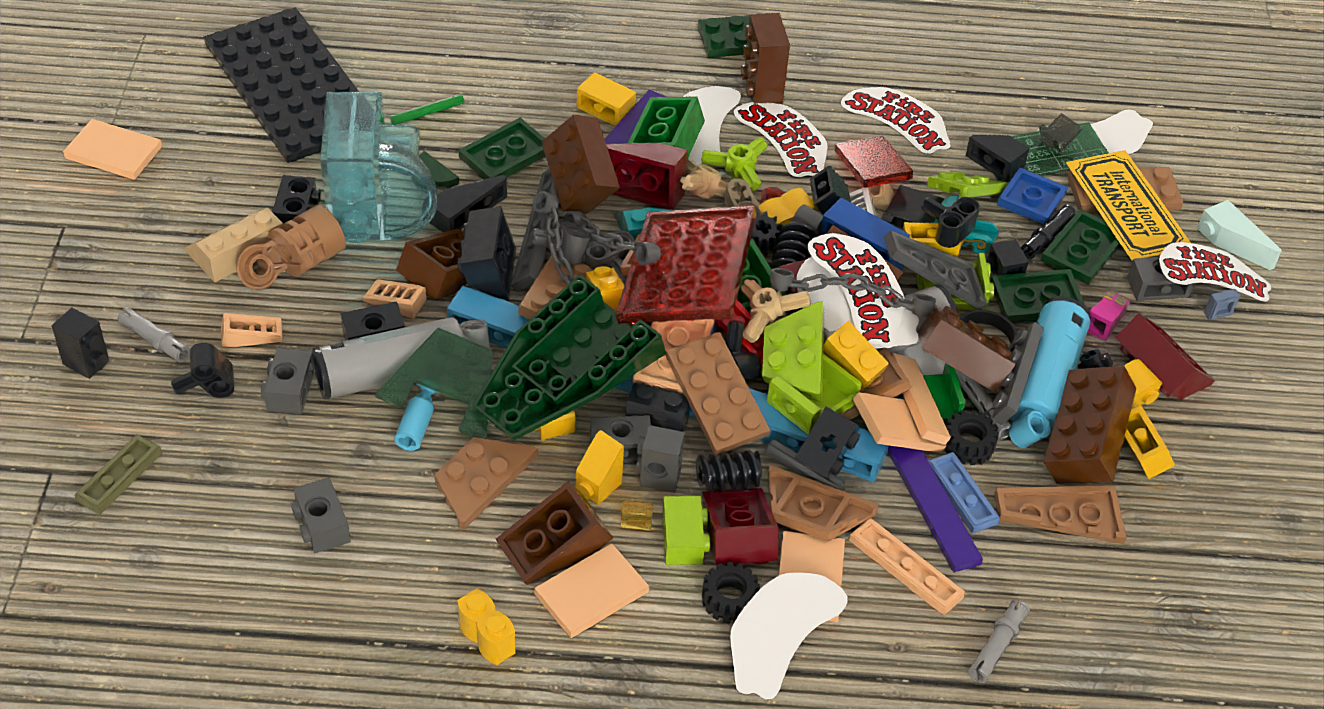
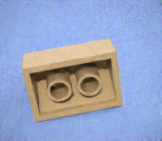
[185,207,283,283]

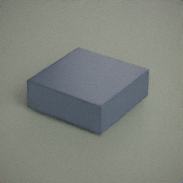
[1204,289,1240,320]

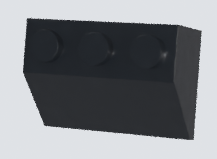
[458,206,516,301]

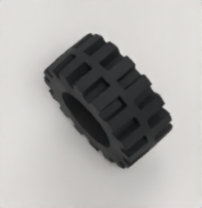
[945,410,999,466]
[702,562,760,623]

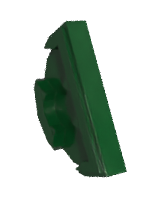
[415,151,459,188]

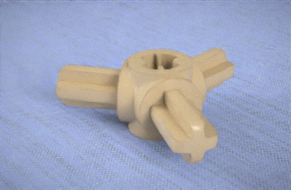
[680,160,736,199]
[741,279,811,343]

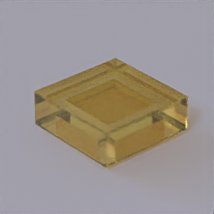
[621,500,654,531]

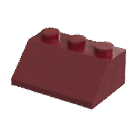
[1115,313,1215,400]

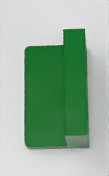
[923,363,965,426]

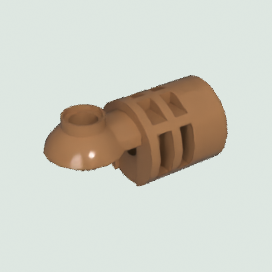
[236,205,346,290]

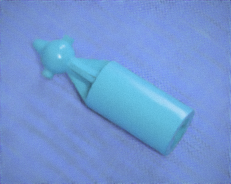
[394,374,441,451]

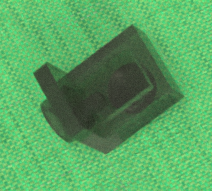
[1039,113,1082,152]

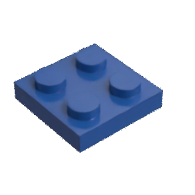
[997,168,1068,225]

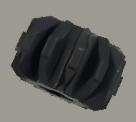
[737,210,783,257]

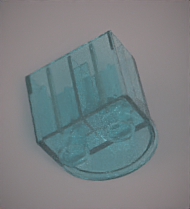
[320,92,438,243]

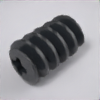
[770,222,816,269]
[696,450,762,492]

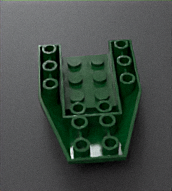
[473,274,666,441]

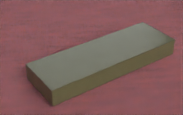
[74,434,162,515]

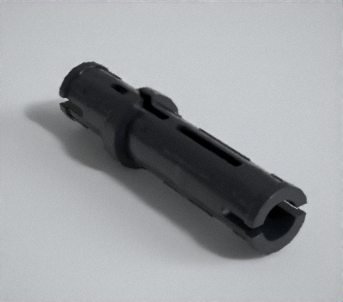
[1021,204,1076,259]

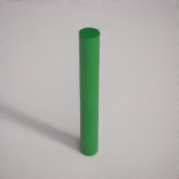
[390,94,464,126]

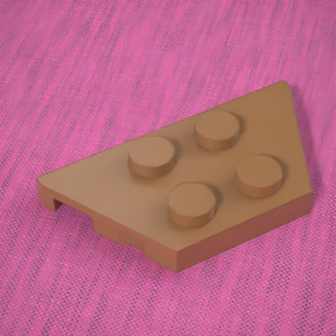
[434,437,538,530]
[768,465,879,542]

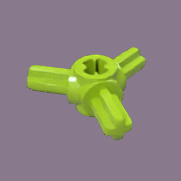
[701,137,768,192]

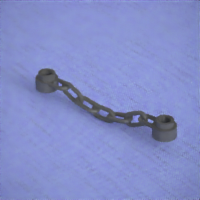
[533,191,574,285]
[564,211,661,265]
[769,268,936,317]

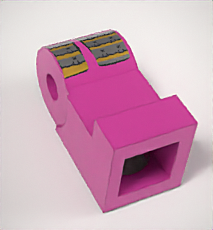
[1088,290,1130,341]

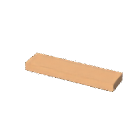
[891,352,951,445]
[849,518,965,616]

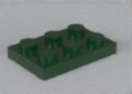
[698,13,766,58]
[459,117,546,180]
[1041,209,1121,285]
[990,269,1086,323]

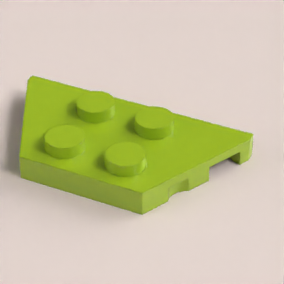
[927,170,1007,197]
[762,301,824,401]

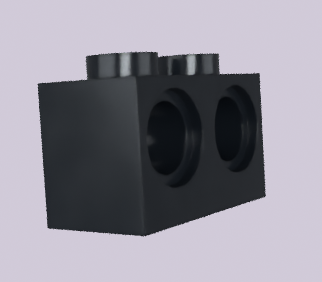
[272,175,321,224]

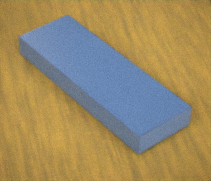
[928,452,1000,534]

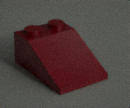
[606,144,687,210]
[702,488,778,566]

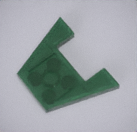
[375,327,493,439]

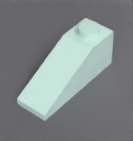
[1197,200,1282,270]

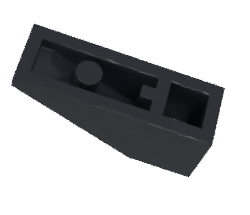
[426,175,507,232]

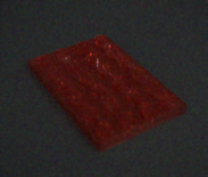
[615,205,756,324]

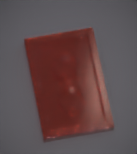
[835,136,913,188]

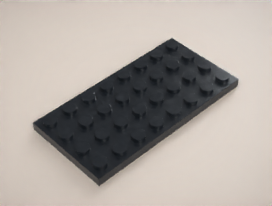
[204,7,383,163]

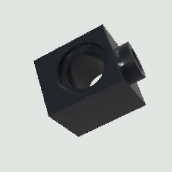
[986,239,1029,276]

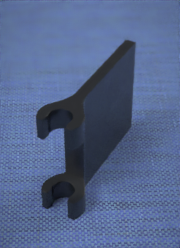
[881,185,945,227]

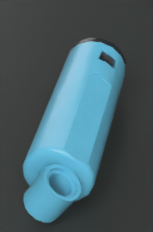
[1009,297,1092,448]

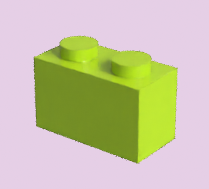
[662,496,710,565]

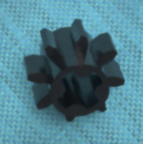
[1077,349,1113,369]

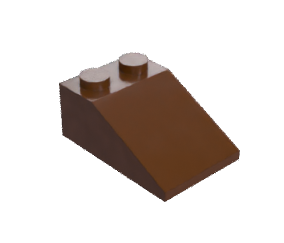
[396,229,468,300]
[496,481,613,585]

